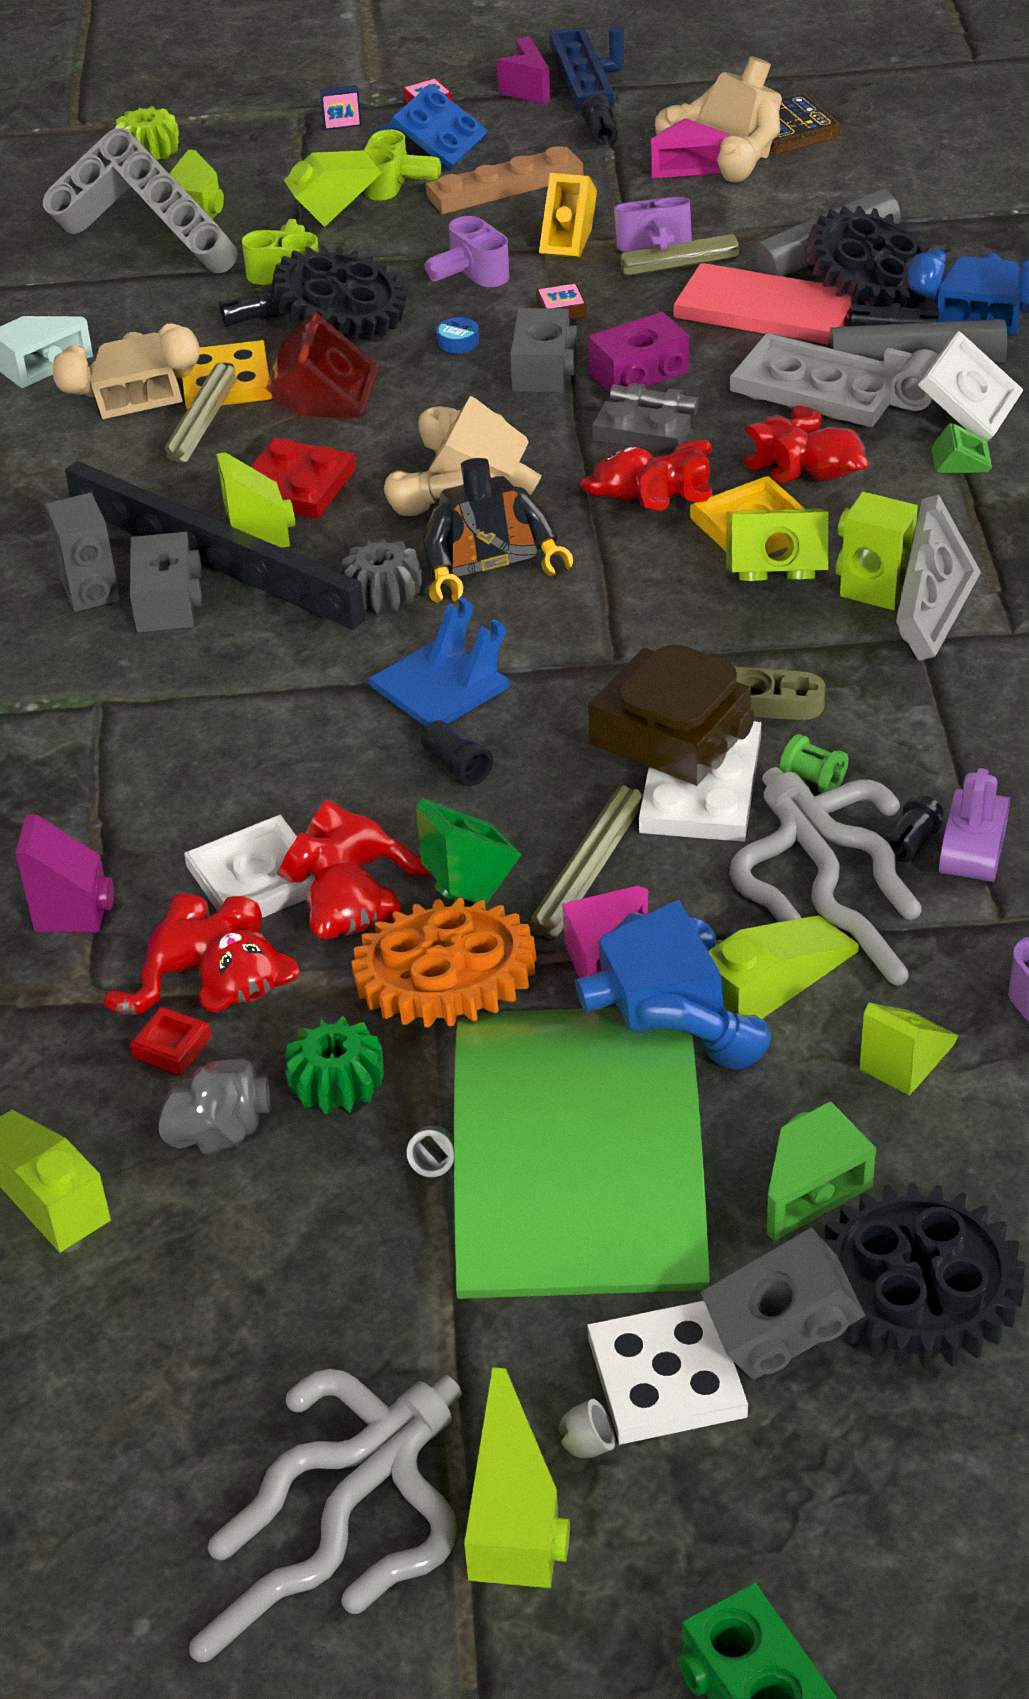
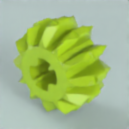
[115,106,179,160]

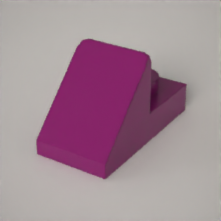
[497,36,550,104]

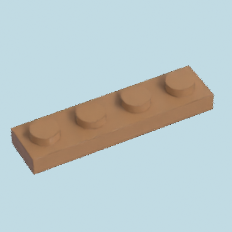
[426,146,583,214]

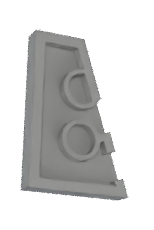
[896,494,981,661]

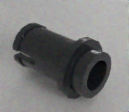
[884,795,943,862]

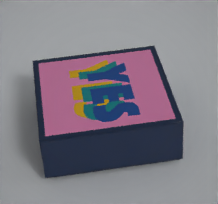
[320,85,362,130]

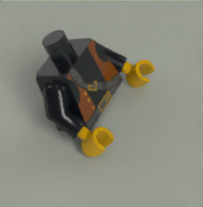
[422,458,573,603]

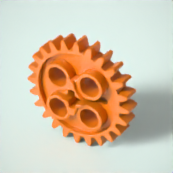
[351,898,537,1027]

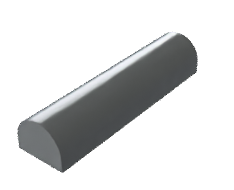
[755,188,901,277]
[828,319,1007,363]

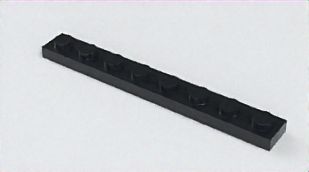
[65,461,365,630]

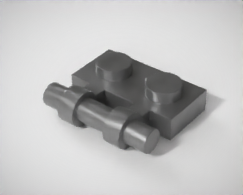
[592,383,699,453]

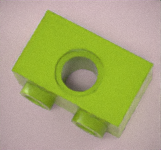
[836,491,918,611]
[726,509,828,581]

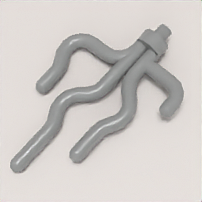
[729,767,922,986]
[189,1369,462,1663]

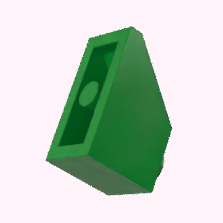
[416,798,522,906]

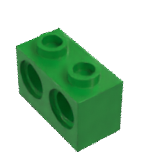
[677,1582,837,1699]

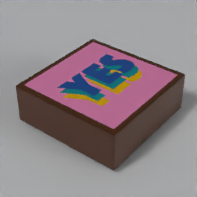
[536,283,587,320]

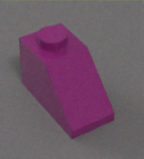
[15,815,114,932]

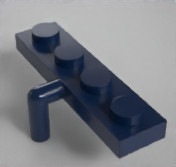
[549,26,624,111]

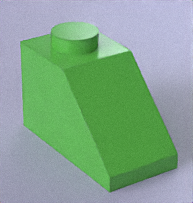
[766,1101,876,1241]

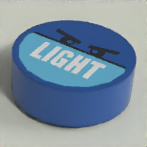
[436,317,479,354]

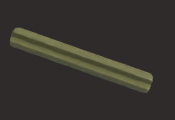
[531,785,642,940]

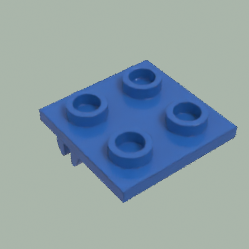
[375,84,488,170]
[369,597,510,727]

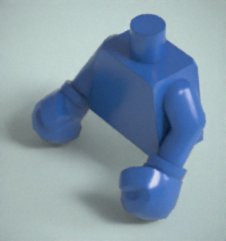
[907,249,1029,335]
[575,900,771,1070]

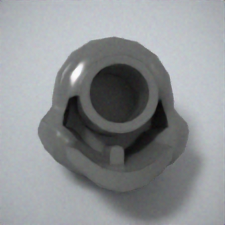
[158,1059,271,1155]

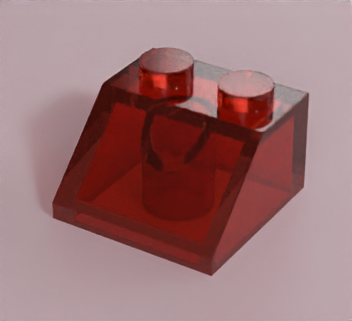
[265,311,379,419]

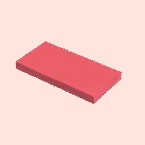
[674,263,859,345]

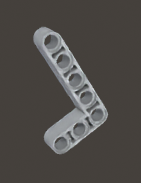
[43,128,238,273]

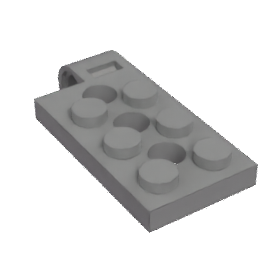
[730,333,939,427]

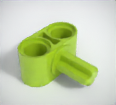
[364,129,441,200]
[242,219,319,285]

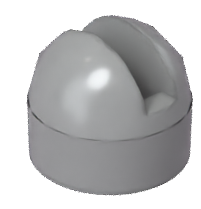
[407,1126,454,1177]
[558,1399,615,1458]

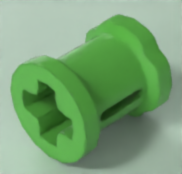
[779,734,849,793]

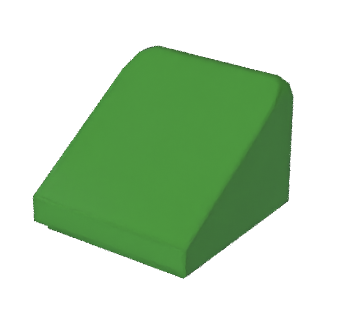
[931,423,992,473]

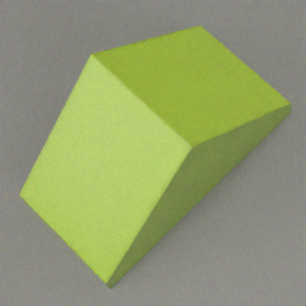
[859,1003,958,1096]

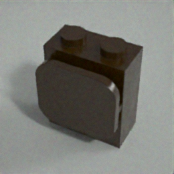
[588,645,754,786]

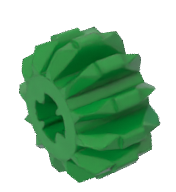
[285,1016,384,1116]

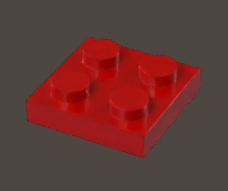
[251,438,356,519]

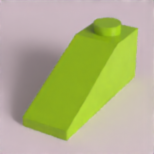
[708,915,859,1019]
[0,1109,111,1253]
[464,1368,570,1588]

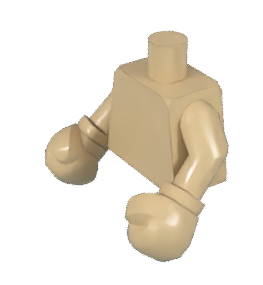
[655,56,782,183]
[53,323,200,419]
[384,395,542,516]

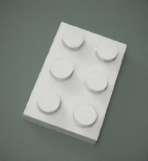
[639,722,761,842]

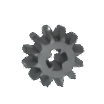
[340,538,422,615]

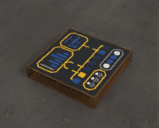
[770,92,841,155]

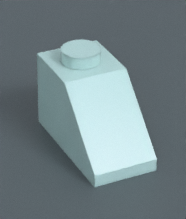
[0,316,93,388]

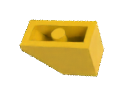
[539,173,597,258]

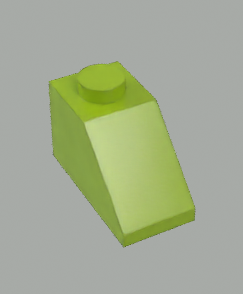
[169,149,224,220]
[284,150,382,227]
[216,452,295,548]

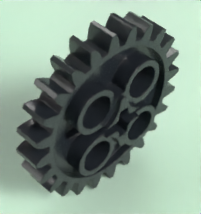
[805,206,931,308]
[271,245,407,341]
[823,1183,1026,1369]

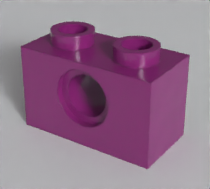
[588,312,689,393]

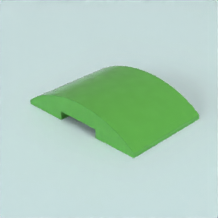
[454,1007,710,1299]

